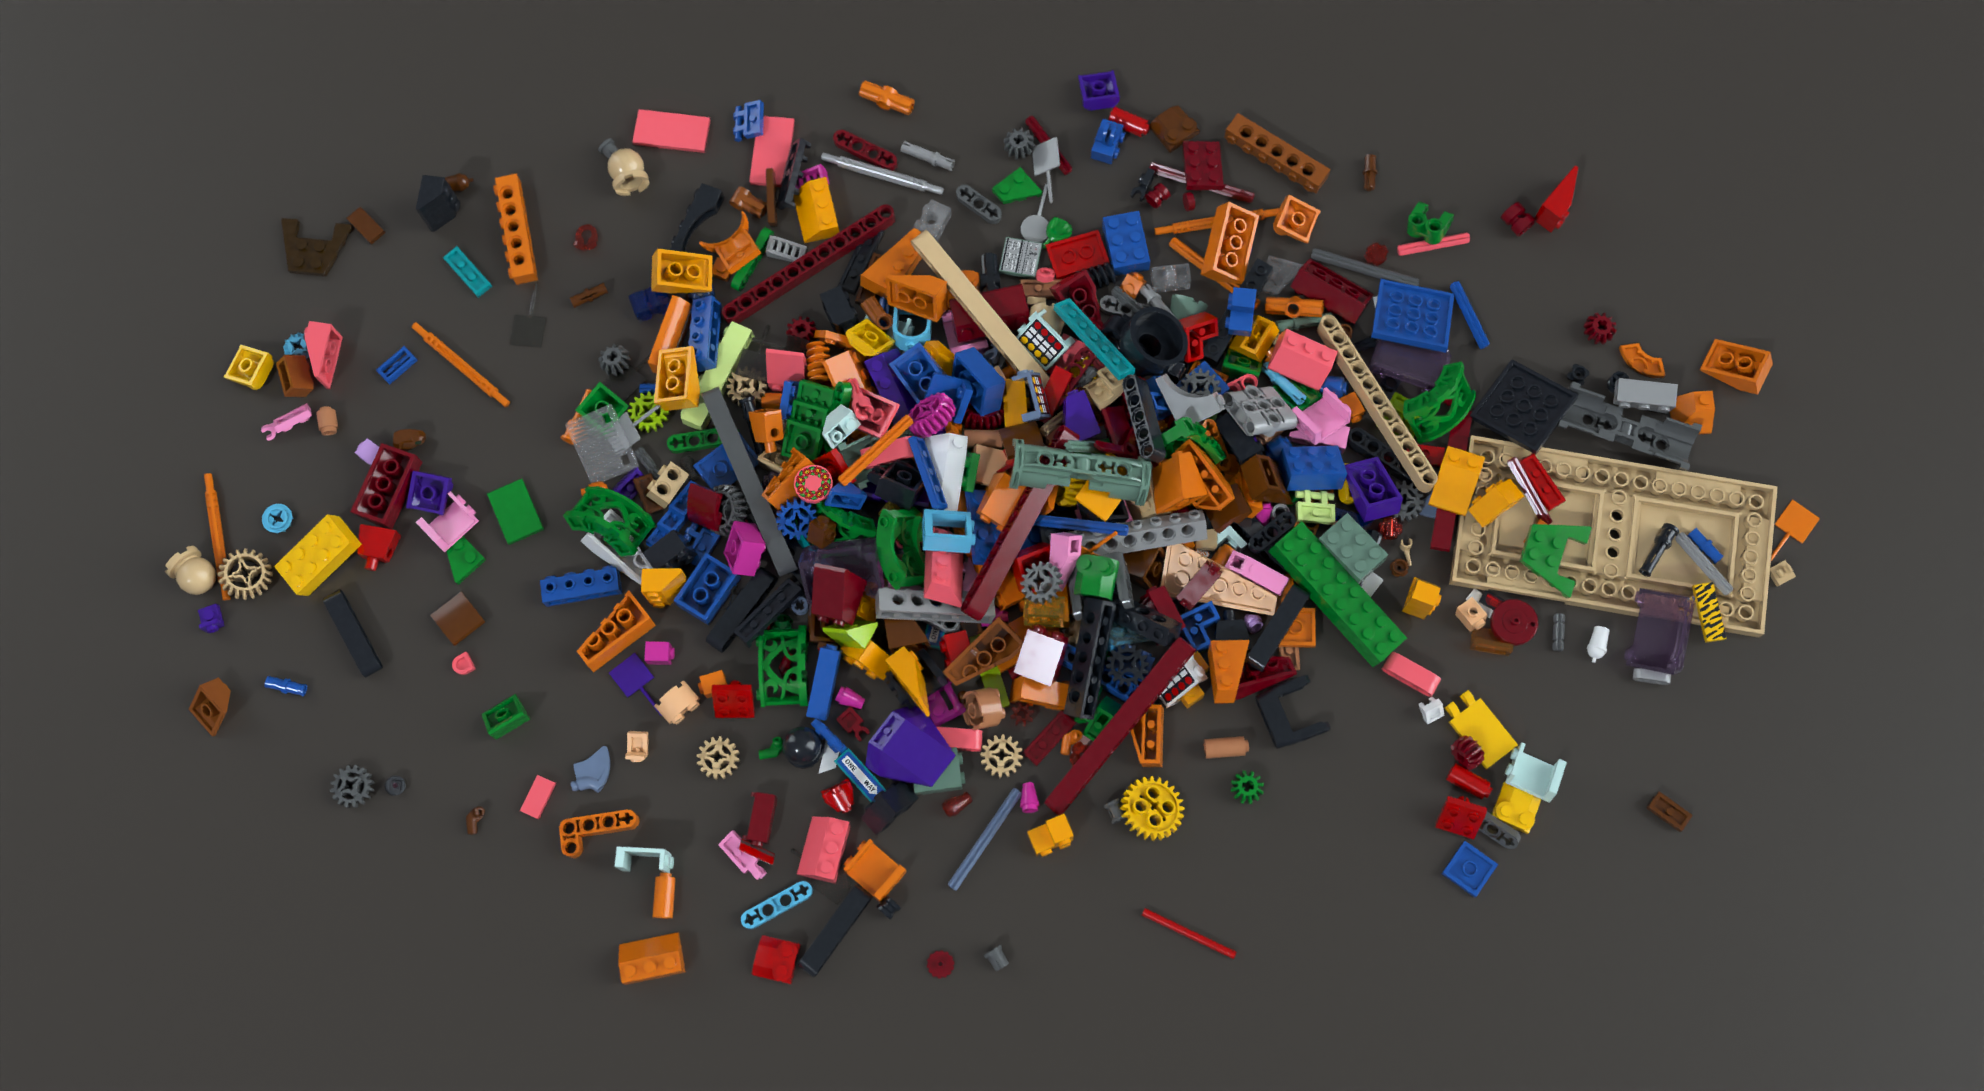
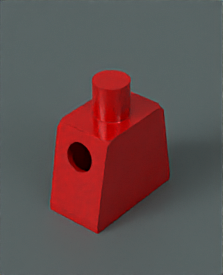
[357,524,401,571]

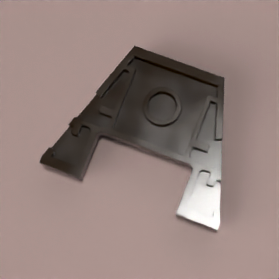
[281,218,354,276]

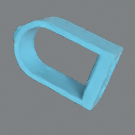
[893,307,932,352]

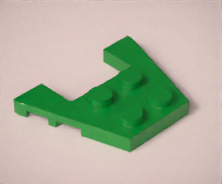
[1519,524,1592,598]

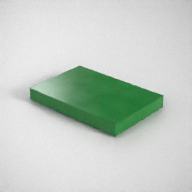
[487,479,544,545]

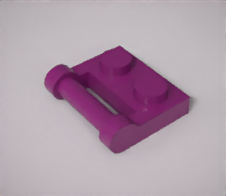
[928,678,966,727]

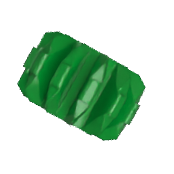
[1230,770,1264,804]

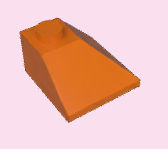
[1669,391,1715,435]

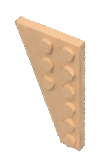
[1160,544,1278,616]

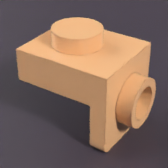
[625,731,648,762]

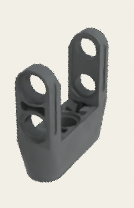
[1068,552,1134,621]

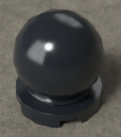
[782,726,824,769]

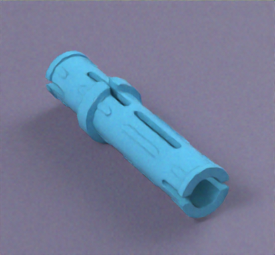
[1261,362,1306,405]

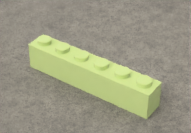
[680,321,754,431]

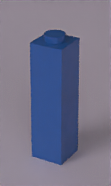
[806,644,842,721]

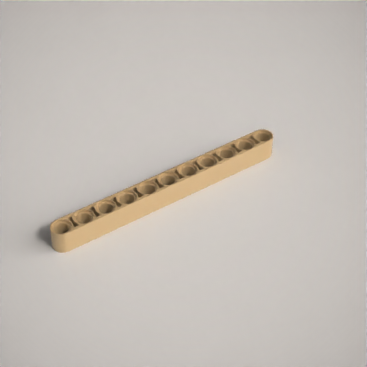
[911,230,1049,388]
[1317,315,1438,493]

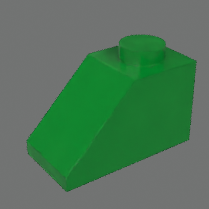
[1083,696,1122,741]

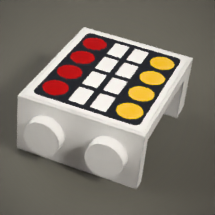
[1159,656,1208,708]

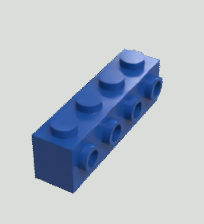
[688,295,722,372]
[540,566,623,607]

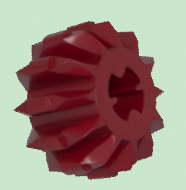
[1584,312,1616,345]
[786,316,818,348]
[1451,735,1485,770]

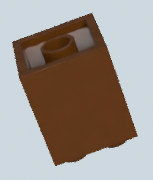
[1123,535,1166,590]
[884,601,932,654]

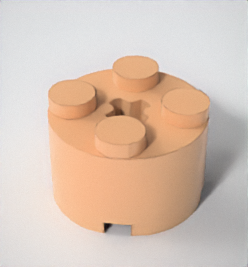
[654,681,700,725]

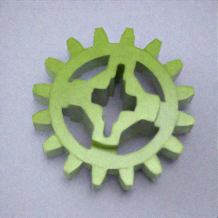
[628,391,670,433]

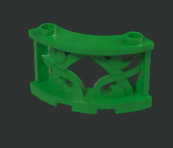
[1403,361,1476,444]
[1161,417,1227,464]
[563,486,656,556]
[795,499,877,565]
[876,507,925,590]
[756,625,809,707]

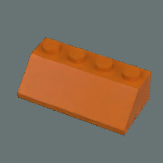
[1201,202,1259,284]

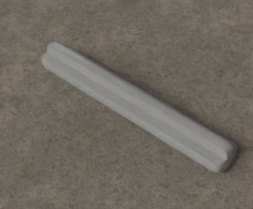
[1675,532,1733,595]

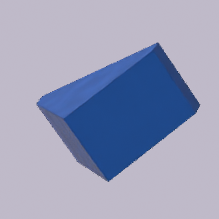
[824,482,867,510]

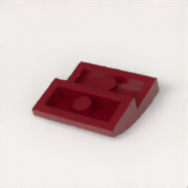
[687,483,723,531]

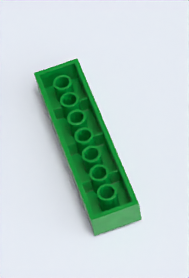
[1268,521,1407,667]

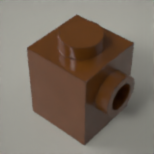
[807,514,837,549]

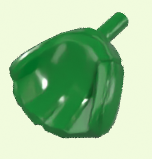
[1042,217,1072,249]

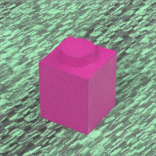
[644,641,675,665]

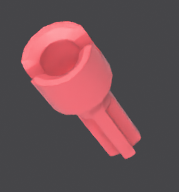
[847,378,874,420]

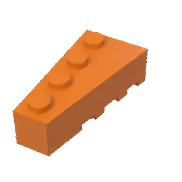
[860,228,922,300]
[577,590,656,673]

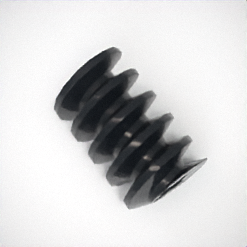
[1075,262,1116,288]

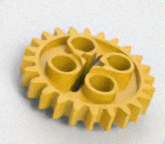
[1120,776,1185,841]

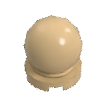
[608,148,649,196]
[165,546,216,595]

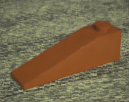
[943,616,1023,686]

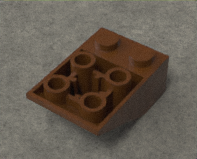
[1240,454,1293,505]

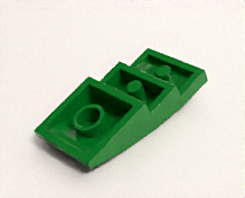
[781,379,835,463]

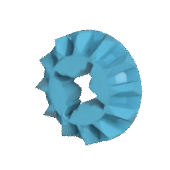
[283,332,309,359]
[262,504,294,534]

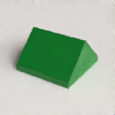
[1221,349,1264,384]
[575,382,629,435]
[482,694,530,740]

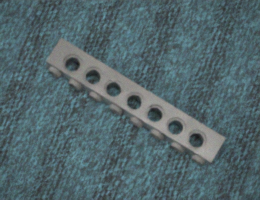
[1049,509,1208,555]

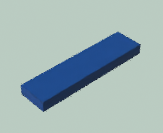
[908,436,948,510]

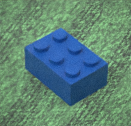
[1102,211,1150,276]
[951,347,1006,416]
[1278,445,1347,491]
[673,553,741,626]

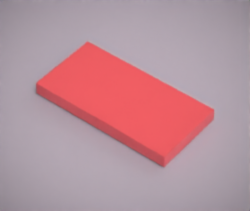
[632,109,711,153]
[749,116,795,187]

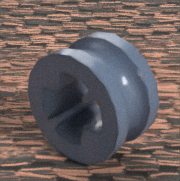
[791,596,809,615]

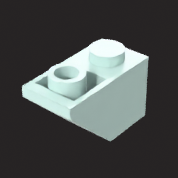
[822,404,861,449]

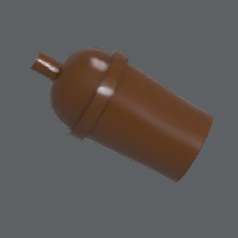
[445,173,474,192]

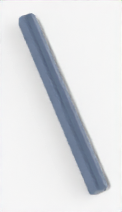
[948,788,1022,890]

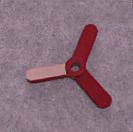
[1094,426,1152,482]

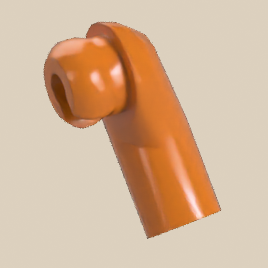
[1060,729,1083,755]

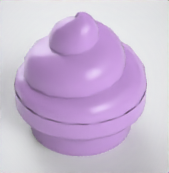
[1244,614,1263,634]

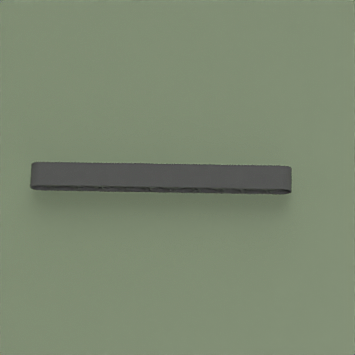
[701,386,798,577]

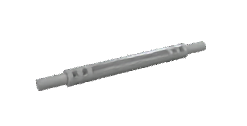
[821,153,944,195]

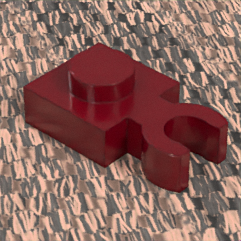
[836,706,870,742]

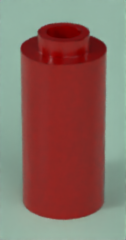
[1108,107,1150,137]
[1446,763,1493,800]

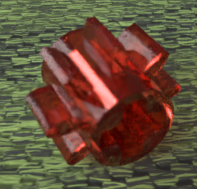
[1364,243,1389,266]
[1378,517,1402,540]
[1010,702,1034,727]

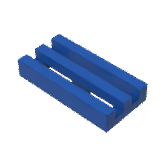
[376,346,418,385]

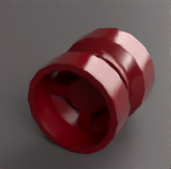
[1145,183,1171,209]

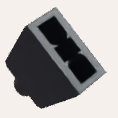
[1214,609,1252,654]

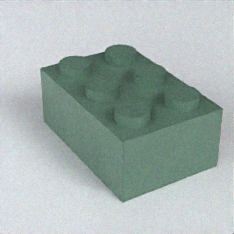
[1318,513,1388,584]

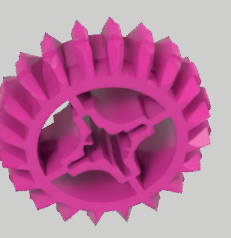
[908,392,956,438]

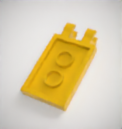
[1445,690,1518,769]

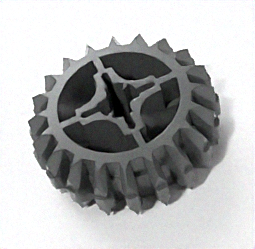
[710,484,749,536]

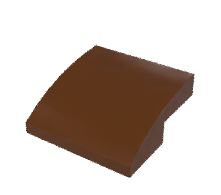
[998,420,1044,460]
[1204,483,1252,534]
[430,591,485,646]

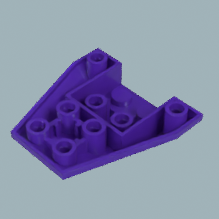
[865,706,956,787]

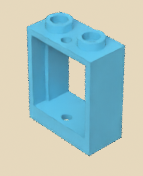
[922,509,975,553]

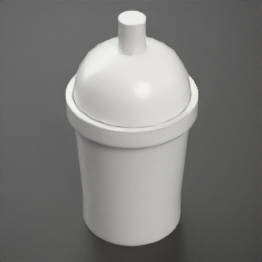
[1587,626,1610,663]

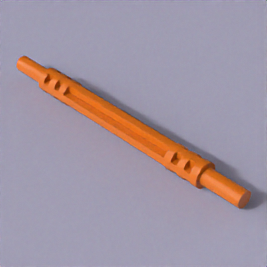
[1154,208,1279,235]
[412,322,510,407]
[204,473,231,600]

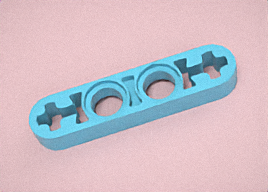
[741,881,813,929]

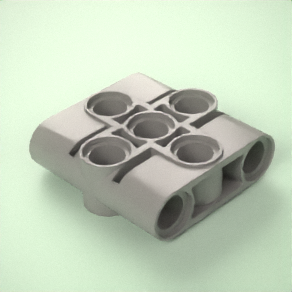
[1223,385,1298,437]

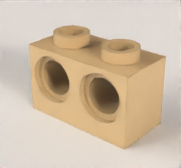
[646,462,690,509]

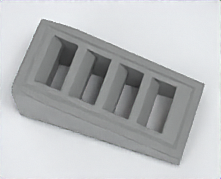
[766,235,807,262]

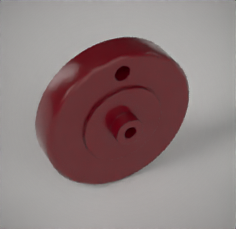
[1490,599,1538,646]

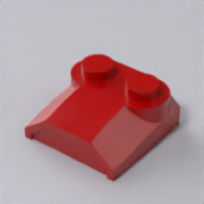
[752,935,801,984]

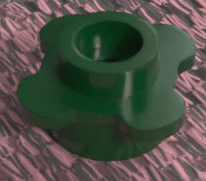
[773,614,793,630]

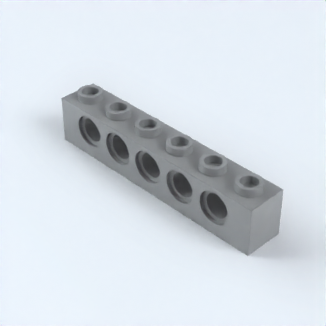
[875,587,996,624]

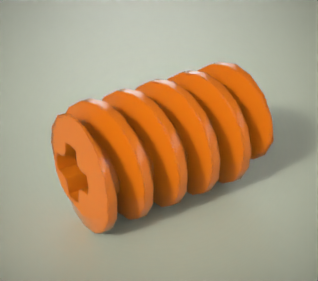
[806,341,830,383]

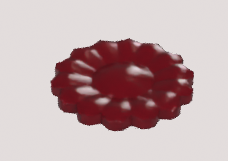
[927,950,955,979]

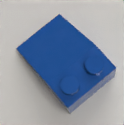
[889,342,947,404]

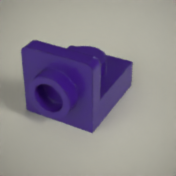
[198,604,225,633]

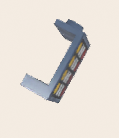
[1012,369,1051,422]

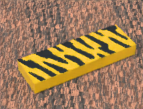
[1692,582,1727,643]

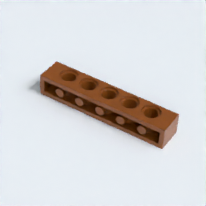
[1224,113,1331,194]

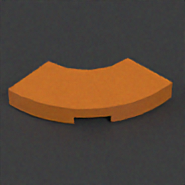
[1619,343,1666,378]

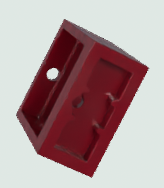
[1139,586,1186,646]

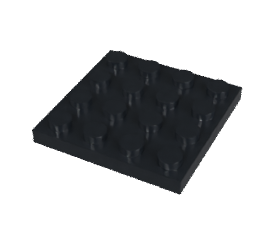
[1470,359,1578,455]

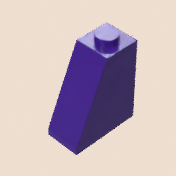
[1062,389,1101,441]

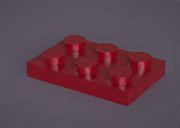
[1182,141,1224,190]

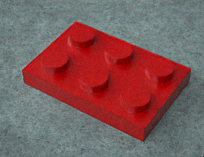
[1046,230,1110,279]

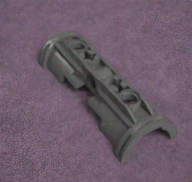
[1557,382,1702,471]

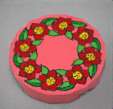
[794,465,833,504]

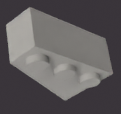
[1613,378,1678,414]

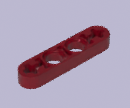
[833,130,898,171]
[1056,347,1096,411]

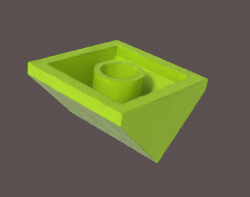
[823,620,878,649]

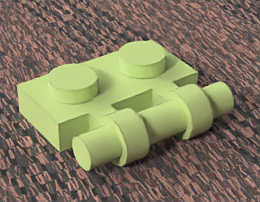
[1295,490,1335,525]

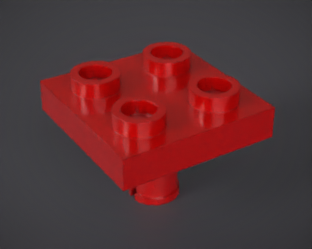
[812,448,857,487]
[711,680,755,718]
[1435,796,1487,839]

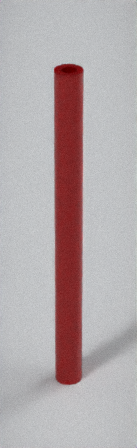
[1142,908,1236,959]

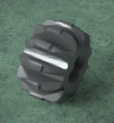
[1004,127,1034,160]
[598,343,631,376]

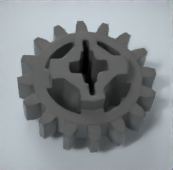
[1180,369,1221,395]
[1392,481,1424,523]
[1020,561,1064,605]
[330,765,375,808]

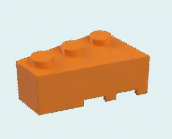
[761,447,815,511]
[1208,640,1250,703]
[1009,676,1070,711]
[1122,704,1164,767]

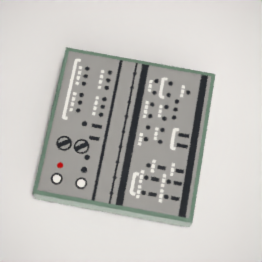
[999,237,1042,279]

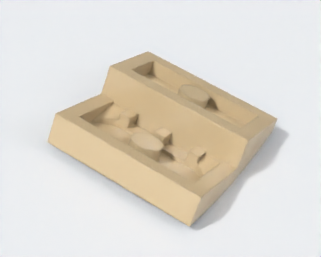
[1083,366,1124,411]

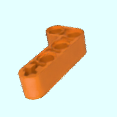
[559,810,640,858]

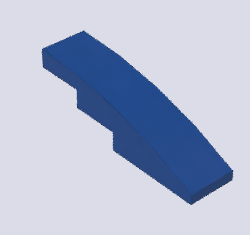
[646,480,699,547]

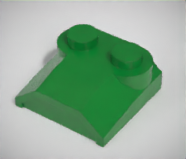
[1074,554,1120,600]

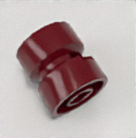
[1500,201,1536,237]

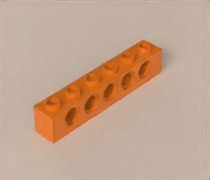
[493,174,538,285]

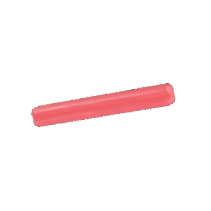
[1397,232,1470,256]

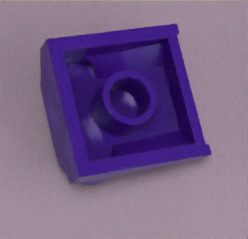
[1078,70,1120,110]
[406,471,453,516]

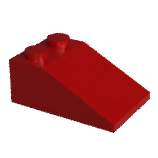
[1535,165,1578,233]

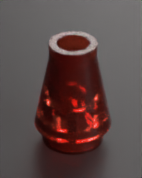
[942,792,972,818]

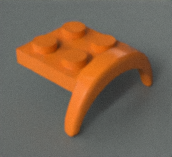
[699,211,761,275]

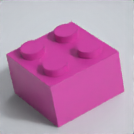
[723,521,766,576]

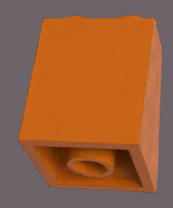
[1152,451,1208,514]
[976,472,1026,532]

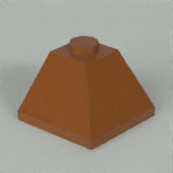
[189,677,231,737]

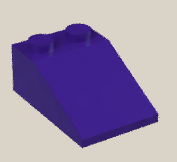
[1345,457,1403,522]

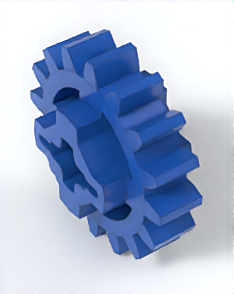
[775,497,818,540]

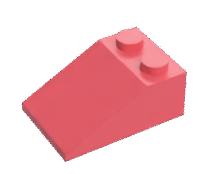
[304,321,343,389]
[766,349,809,392]
[851,388,900,438]

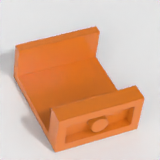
[844,839,907,903]

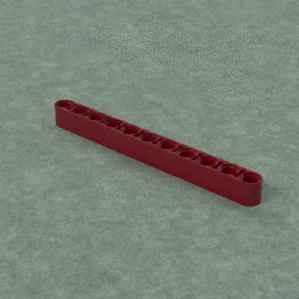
[722,204,895,325]
[961,425,1080,621]
[1044,637,1196,816]

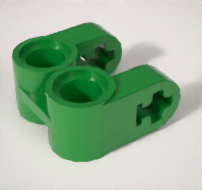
[1407,201,1454,245]

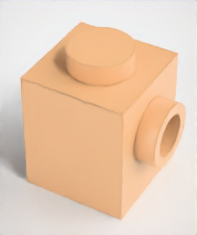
[1455,597,1487,632]

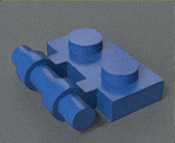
[733,100,764,142]
[684,522,721,567]
[811,719,847,754]

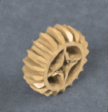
[218,548,273,600]

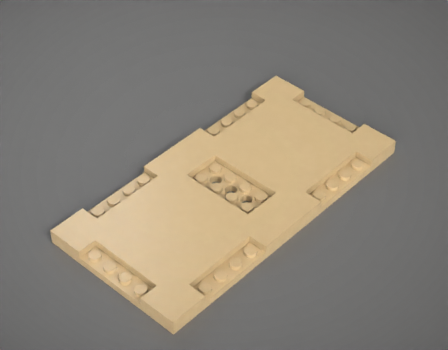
[1449,435,1778,638]

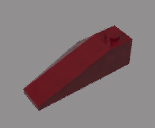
[1049,269,1103,330]
[1221,656,1297,704]

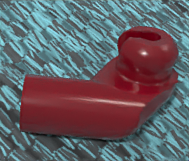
[778,652,795,681]

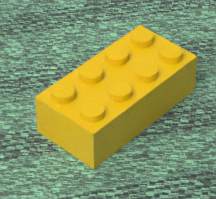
[274,514,362,596]

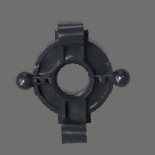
[1100,307,1188,385]

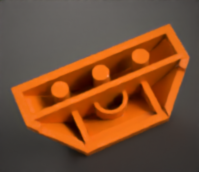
[1175,438,1235,511]

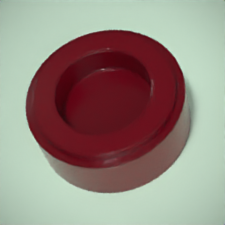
[1183,192,1196,211]

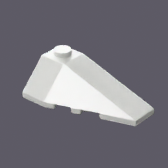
[924,433,968,511]
[581,508,653,585]

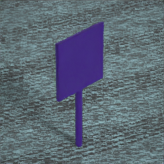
[609,653,662,716]

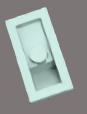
[1216,525,1247,553]

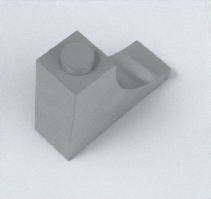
[1155,373,1226,423]

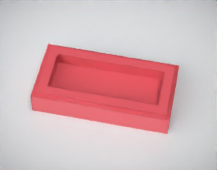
[520,775,556,819]

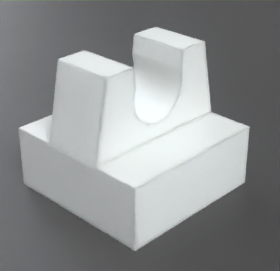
[1419,697,1445,724]

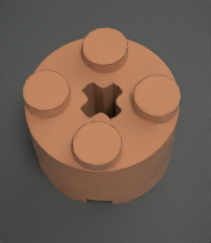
[963,687,1005,730]

